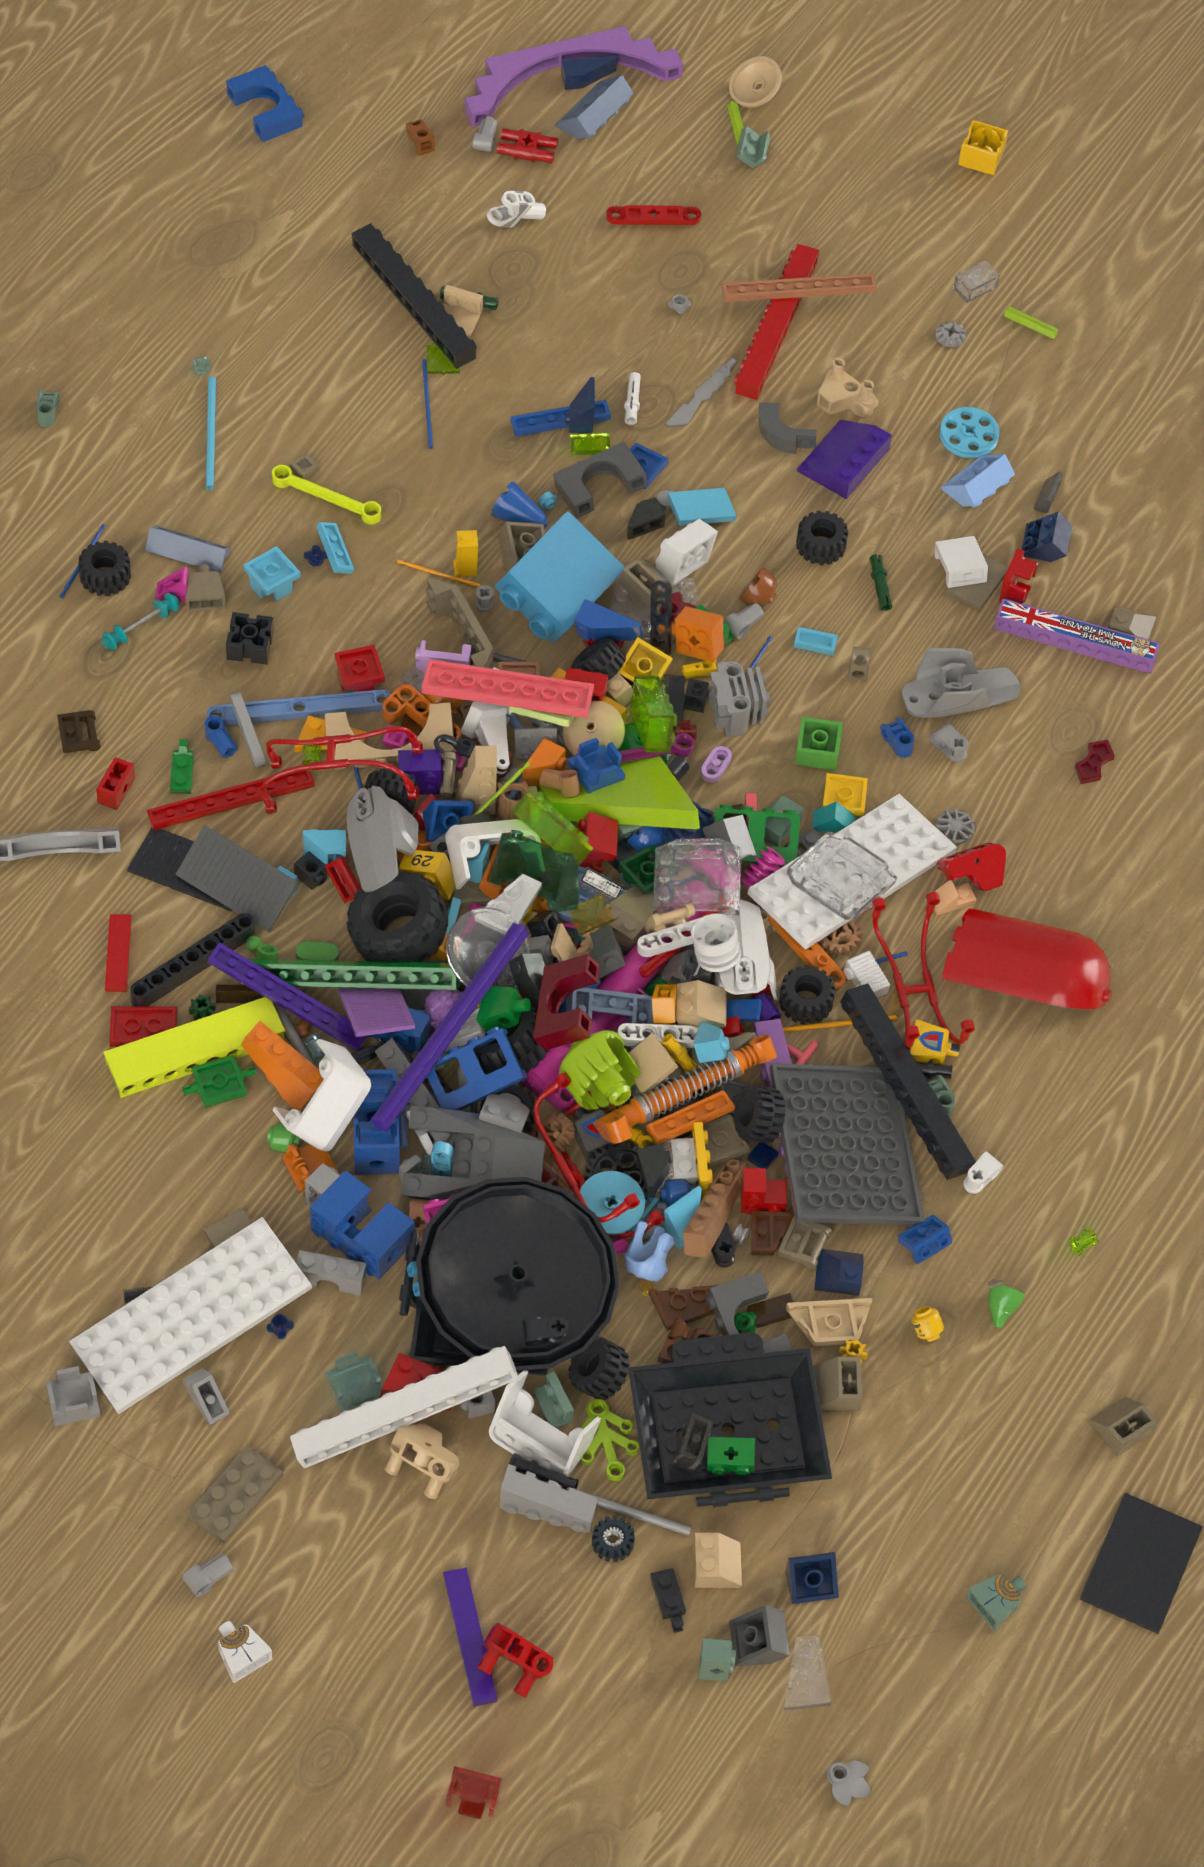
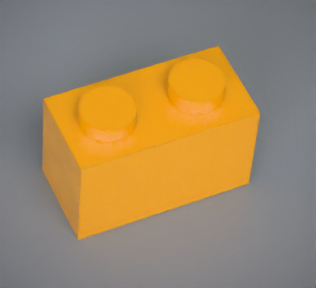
[652,984,677,1025]

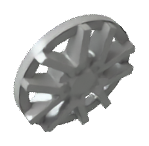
[936,808,975,844]

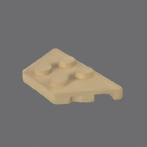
[786,1298,872,1346]

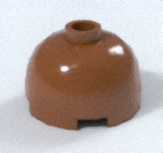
[739,567,777,607]

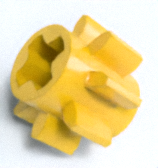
[839,1338,868,1365]

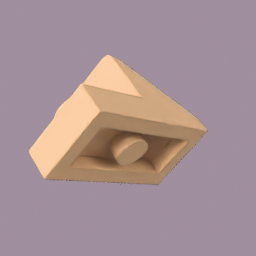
[934,880,977,915]

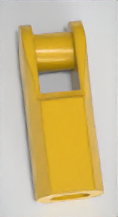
[681,660,718,680]

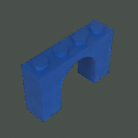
[226,65,304,142]

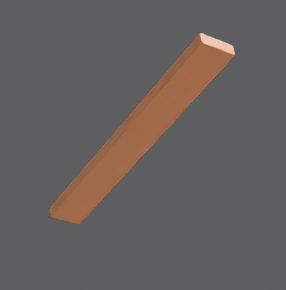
[721,273,877,302]

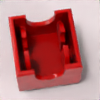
[567,812,618,874]

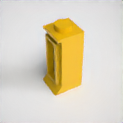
[453,530,478,577]

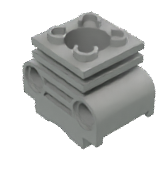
[708,661,770,737]

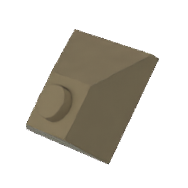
[1109,605,1156,640]

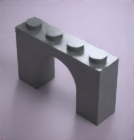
[553,442,648,518]
[550,924,626,979]
[706,1271,792,1353]

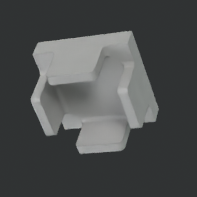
[45,1366,101,1426]

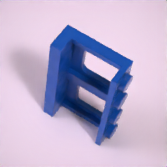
[427,1027,528,1111]

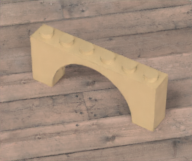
[325,702,455,770]

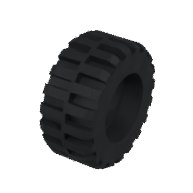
[464,1006,550,1075]

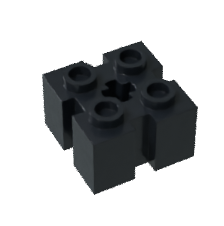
[226,612,274,665]

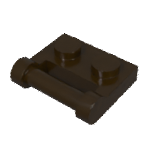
[57,710,101,753]

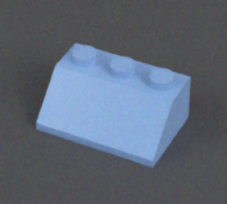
[941,454,1015,508]

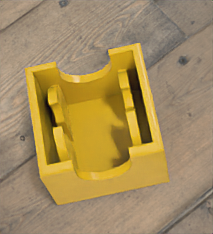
[958,120,1008,175]

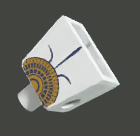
[218,1621,273,1683]

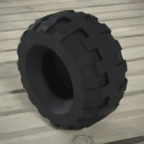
[346,871,449,963]

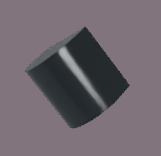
[668,755,690,782]

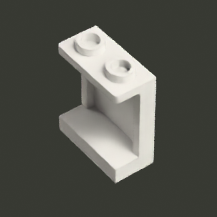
[934,536,988,588]

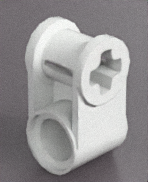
[963,1151,1004,1194]

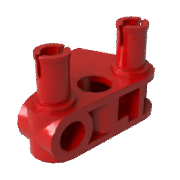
[936,842,1006,891]
[477,1623,554,1698]

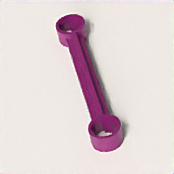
[575,733,694,763]

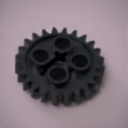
[584,1142,647,1206]

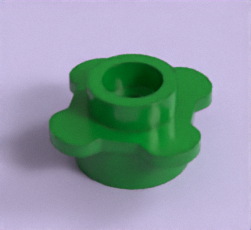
[734,1312,757,1334]

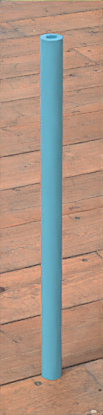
[206,377,216,490]

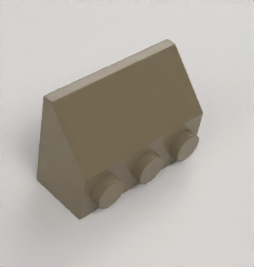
[498,521,545,574]

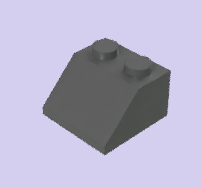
[730,1605,790,1666]

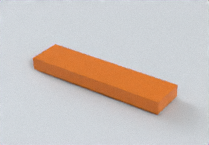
[646,1090,735,1144]

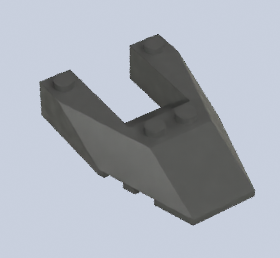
[401,1106,545,1200]

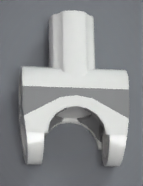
[487,191,546,228]

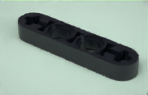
[650,579,672,656]

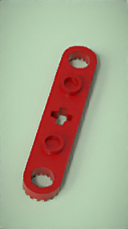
[606,205,701,225]

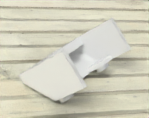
[445,819,547,889]
[273,1039,371,1152]
[489,1370,601,1476]

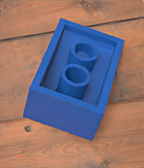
[574,599,643,642]
[368,1008,432,1053]

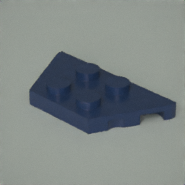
[662,800,715,863]

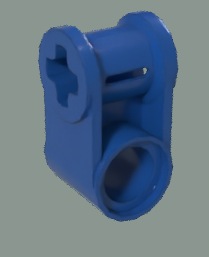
[880,717,915,758]

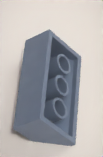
[555,75,634,139]

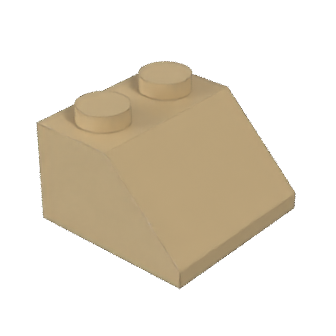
[676,980,727,1028]
[693,1533,742,1588]

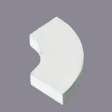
[403,1104,433,1155]

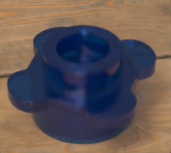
[304,545,328,566]
[267,1314,294,1339]

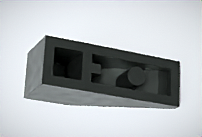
[509,953,559,1014]

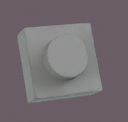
[399,1154,422,1182]

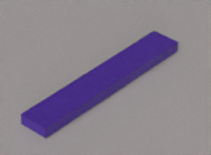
[443,1567,497,1707]

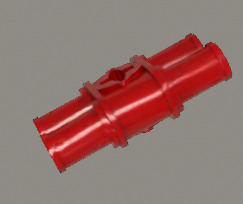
[497,128,558,164]

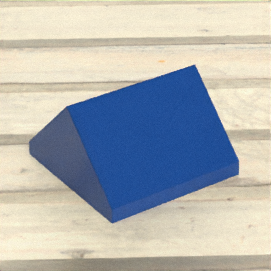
[422,800,474,841]

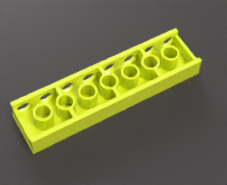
[103,997,285,1098]

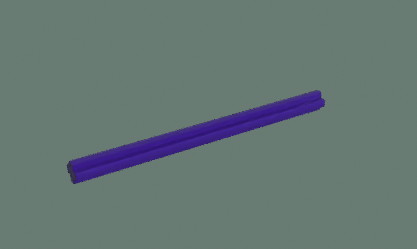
[371,922,529,1132]

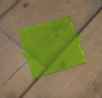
[426,345,460,375]

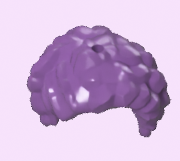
[424,989,463,1029]

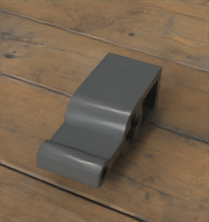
[661,944,698,984]

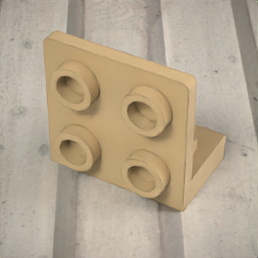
[443,285,483,338]
[550,923,593,962]

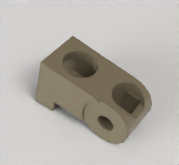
[848,646,870,681]

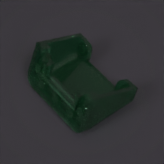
[490,830,580,912]

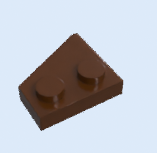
[751,1211,794,1256]

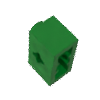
[707,1437,755,1475]

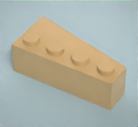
[453,746,497,815]

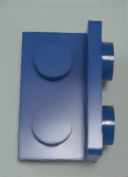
[897,1215,952,1264]

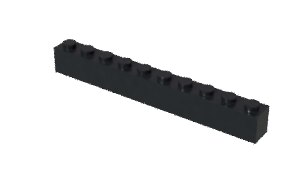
[351,223,477,369]
[840,983,976,1180]

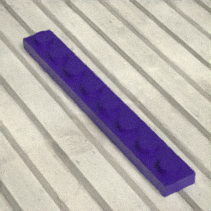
[207,942,368,1051]

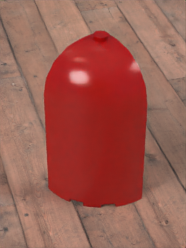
[942,908,1112,1009]

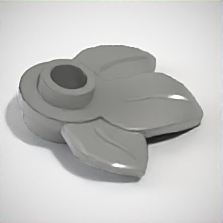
[827,1761,871,1806]

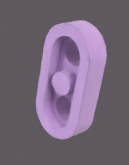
[701,746,732,783]

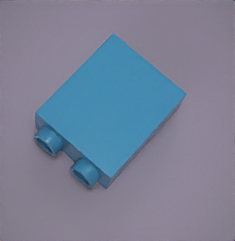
[494,511,625,644]

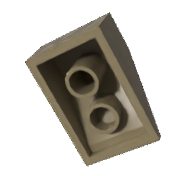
[598,885,671,951]

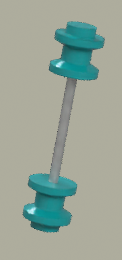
[101,593,180,651]

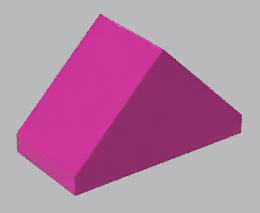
[155,567,189,602]

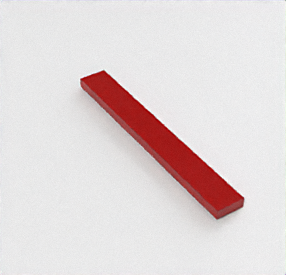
[147,770,315,831]

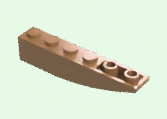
[683,1159,748,1258]

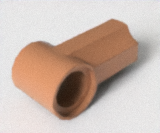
[539,768,581,797]

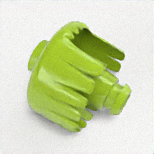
[559,1030,640,1110]

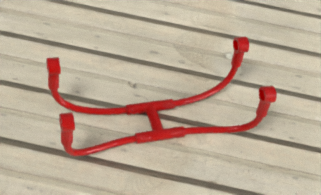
[261,726,423,814]
[872,892,975,1050]
[533,1073,665,1238]

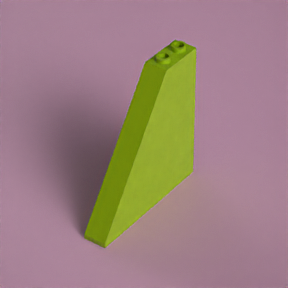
[537,756,700,829]

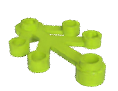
[580,1399,639,1482]

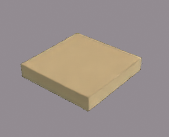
[629,1033,678,1094]

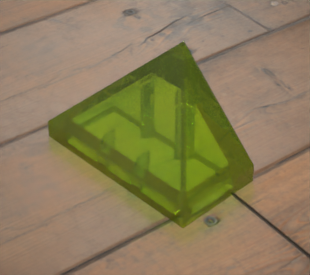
[570,432,610,455]

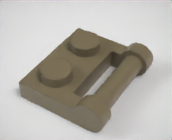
[440,752,457,800]
[778,1216,832,1270]

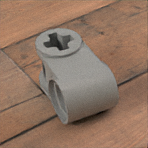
[930,723,968,763]

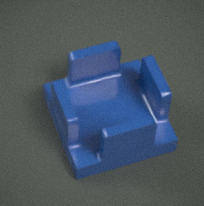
[567,738,625,793]

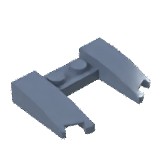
[566,988,653,1053]

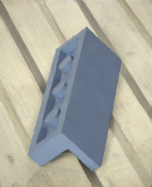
[145,525,232,573]

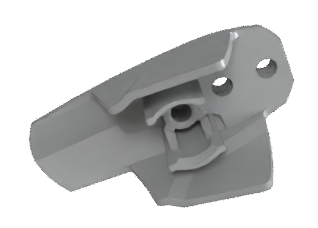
[901,648,1020,718]
[347,786,418,892]

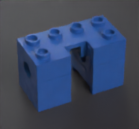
[353,1069,400,1175]
[310,1170,415,1280]

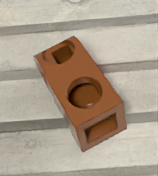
[406,119,435,156]

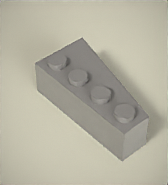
[500,1464,598,1532]

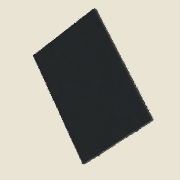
[1079,1493,1203,1634]

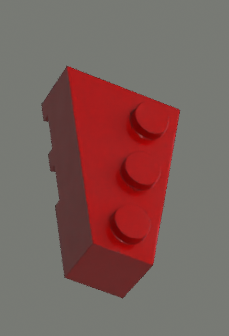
[379,1352,452,1410]

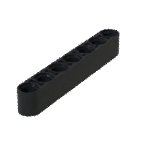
[130,913,255,1006]

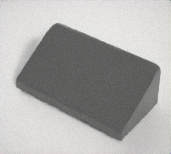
[1034,471,1063,513]

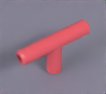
[787,1040,819,1064]

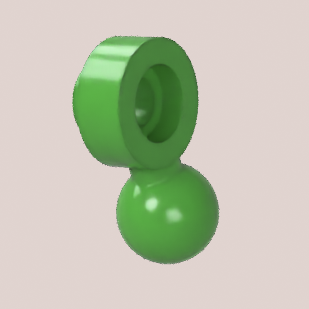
[246,935,279,959]

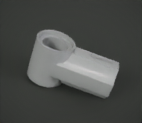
[472,116,498,152]
[724,603,764,640]
[182,1553,233,1597]

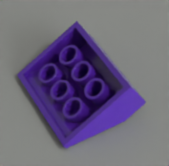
[797,420,892,499]

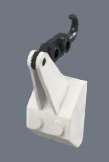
[434,667,512,774]

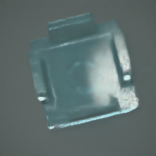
[325,1352,382,1412]

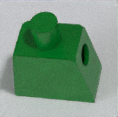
[476,987,531,1034]

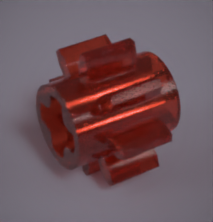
[674,720,697,746]

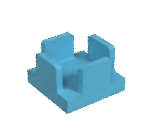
[243,546,301,601]

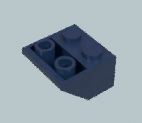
[1022,511,1073,562]

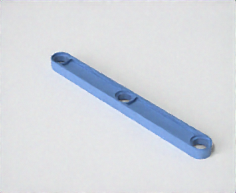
[207,689,391,726]

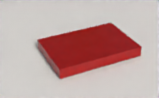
[109,1006,177,1047]

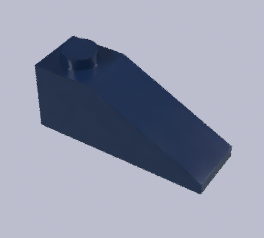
[561,55,617,90]

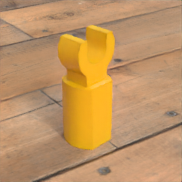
[628,1125,655,1149]

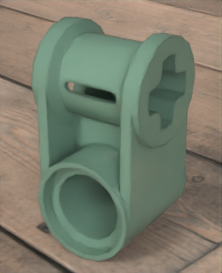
[36,389,60,427]
[928,1075,955,1117]

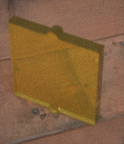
[568,893,614,936]

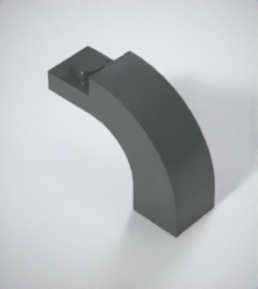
[759,402,817,454]

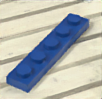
[510,400,611,437]

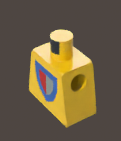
[910,1020,960,1065]

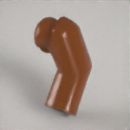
[296,1019,312,1037]

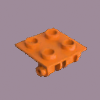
[281,1144,340,1192]

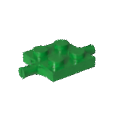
[182,1055,257,1108]

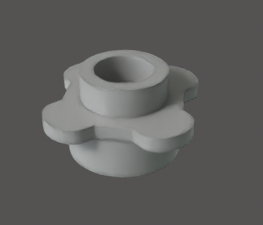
[668,294,691,314]

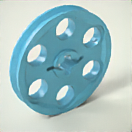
[940,407,999,458]

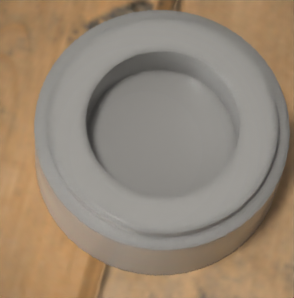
[657,490,673,510]

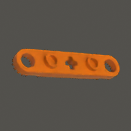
[766,913,846,990]

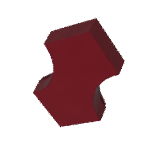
[1074,739,1115,784]

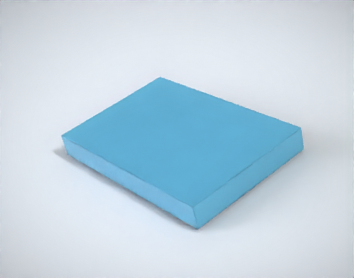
[667,488,737,526]

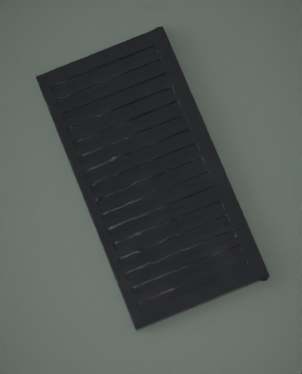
[127,827,233,912]

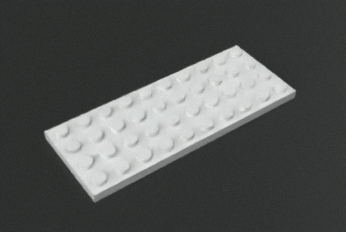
[747,794,957,950]
[69,1217,312,1415]

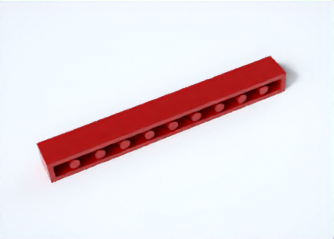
[733,244,819,400]

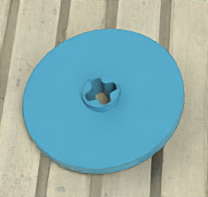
[580,1171,645,1235]

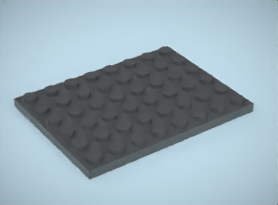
[769,1063,925,1225]

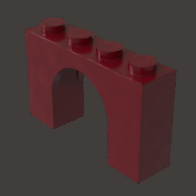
[533,954,600,1050]

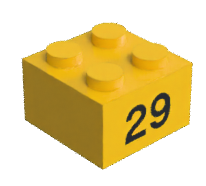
[398,850,456,900]

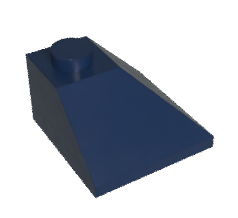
[565,377,595,434]
[814,1249,864,1296]

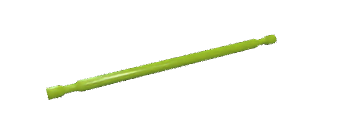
[474,761,531,815]

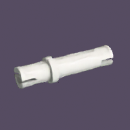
[624,372,641,425]

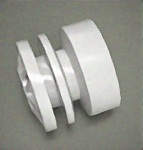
[691,914,741,972]

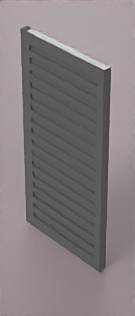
[175,825,299,932]

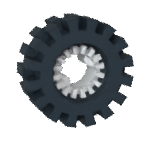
[592,1516,635,1563]

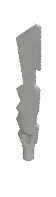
[666,358,737,427]

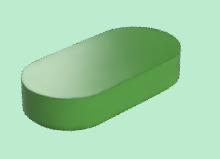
[296,941,339,961]

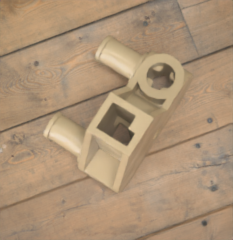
[817,358,879,418]
[384,1423,459,1499]

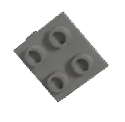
[515,721,557,759]

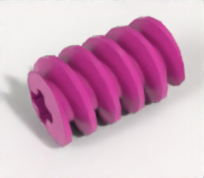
[739,846,785,888]

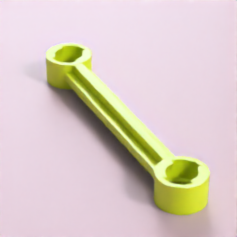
[272,465,381,525]

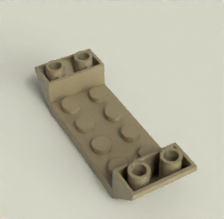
[426,578,494,669]

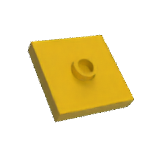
[822,773,868,816]

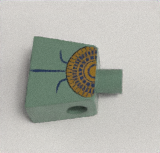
[966,1573,1026,1632]

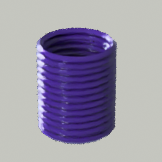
[752,993,781,1022]

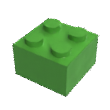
[795,717,843,771]

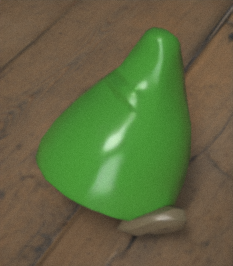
[988,1279,1025,1328]

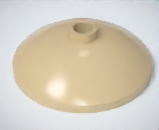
[729,56,782,108]
[563,701,625,756]

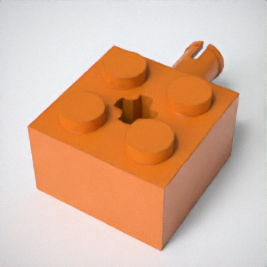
[659,606,724,662]

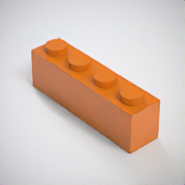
[241,1021,324,1111]

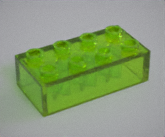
[630,676,677,753]
[512,792,593,867]

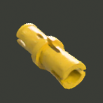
[661,1033,698,1073]

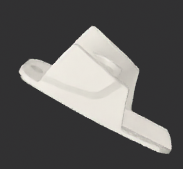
[714,899,778,1000]

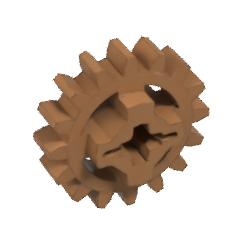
[817,918,863,957]
[528,1112,575,1158]

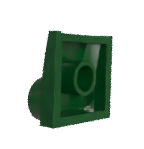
[618,845,679,894]

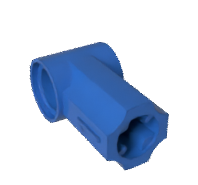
[204,715,238,758]

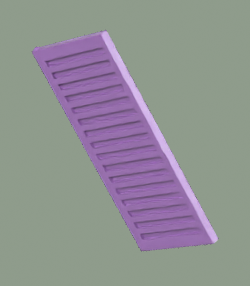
[336,987,415,1037]

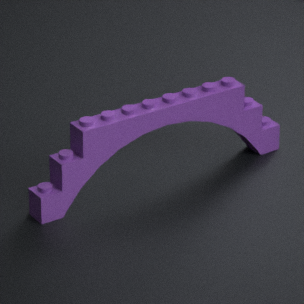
[465,26,683,127]

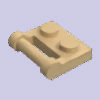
[644,903,695,934]

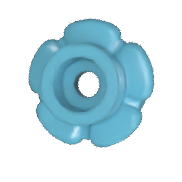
[539,491,558,510]

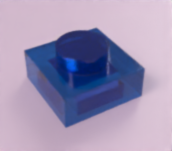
[747,1142,779,1171]

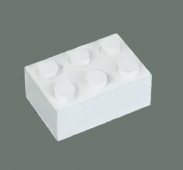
[655,519,718,585]

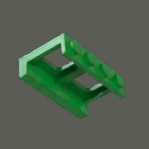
[714,805,800,866]

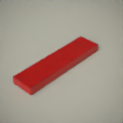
[105,914,132,992]

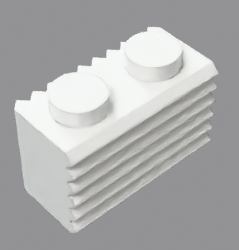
[844,951,890,998]

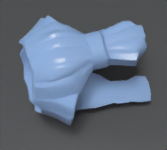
[623,1221,674,1283]

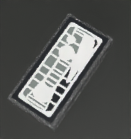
[577,867,624,903]

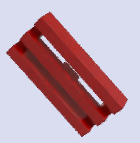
[324,856,361,903]

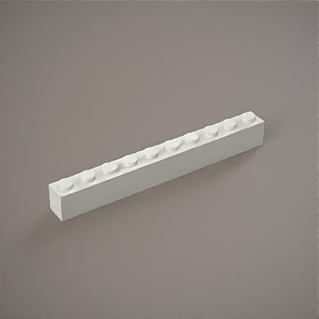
[290,1346,519,1469]

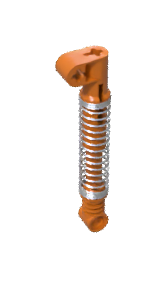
[595,1034,777,1144]

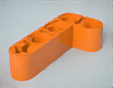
[382,684,461,739]

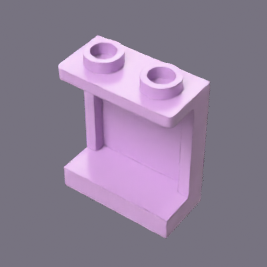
[415,640,471,681]

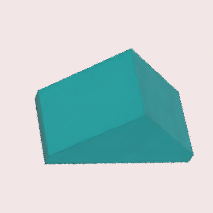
[812,801,855,833]

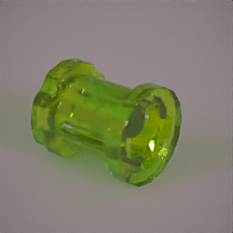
[302,745,321,770]
[1068,1227,1099,1256]

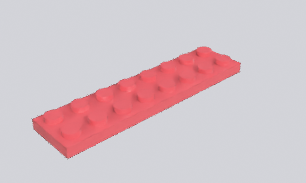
[421,659,594,718]

